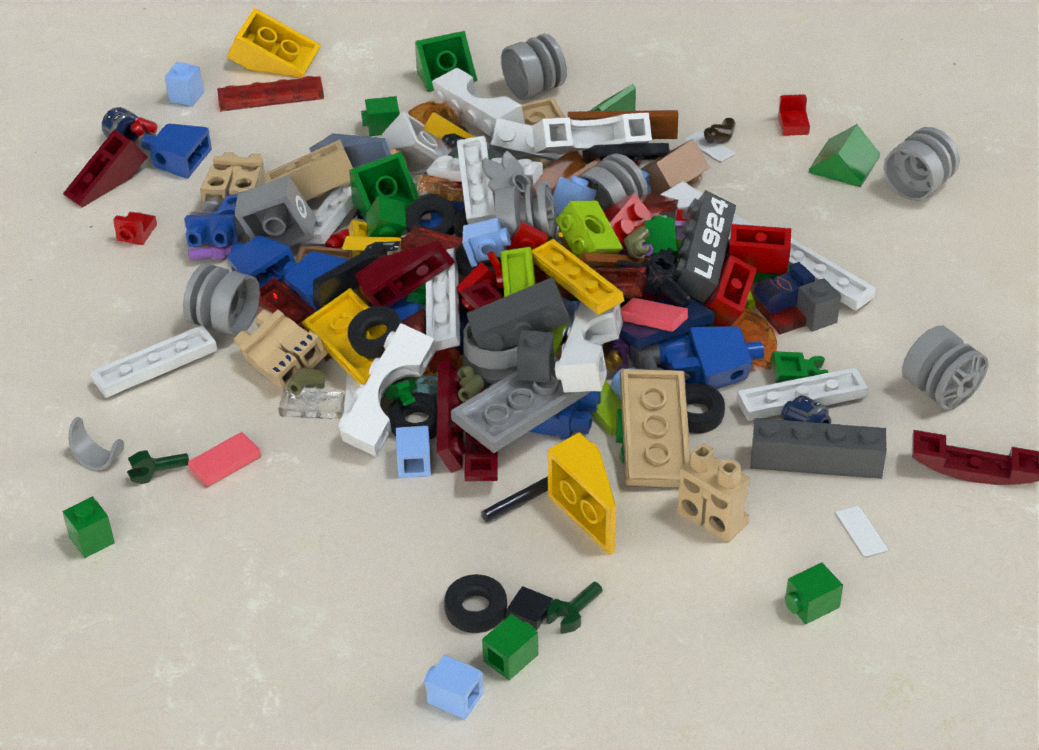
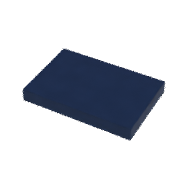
[619,296,715,349]

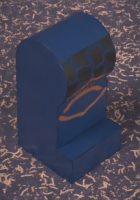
[753,262,815,313]

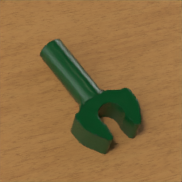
[127,450,189,484]
[547,581,603,634]

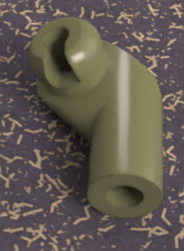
[624,226,650,259]
[457,365,484,402]
[287,368,326,395]

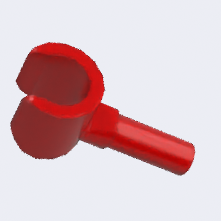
[487,251,504,288]

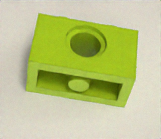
[555,201,623,258]

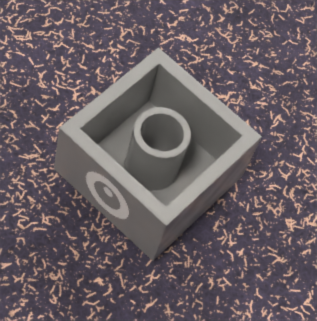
[235,175,316,247]

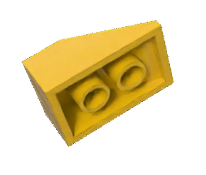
[227,8,321,78]
[547,432,616,555]

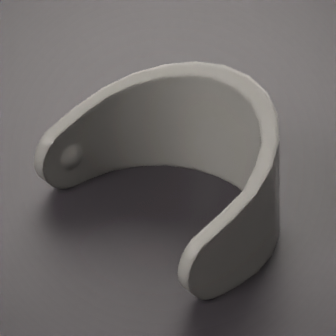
[68,417,124,471]

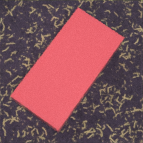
[621,298,688,332]
[188,432,261,487]

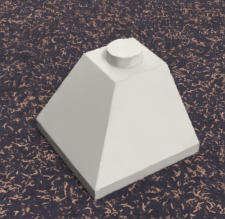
[382,111,449,166]

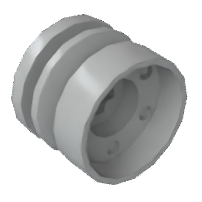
[501,33,567,99]
[883,127,960,201]
[578,153,648,210]
[495,181,558,242]
[183,263,260,336]
[463,323,518,389]
[902,325,989,410]

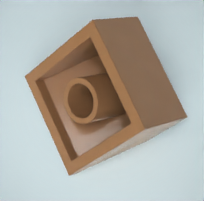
[641,139,710,199]

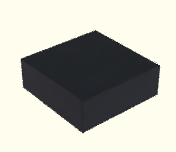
[506,586,553,630]

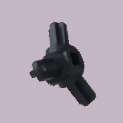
[614,248,691,308]

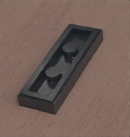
[582,143,670,162]
[313,243,387,309]

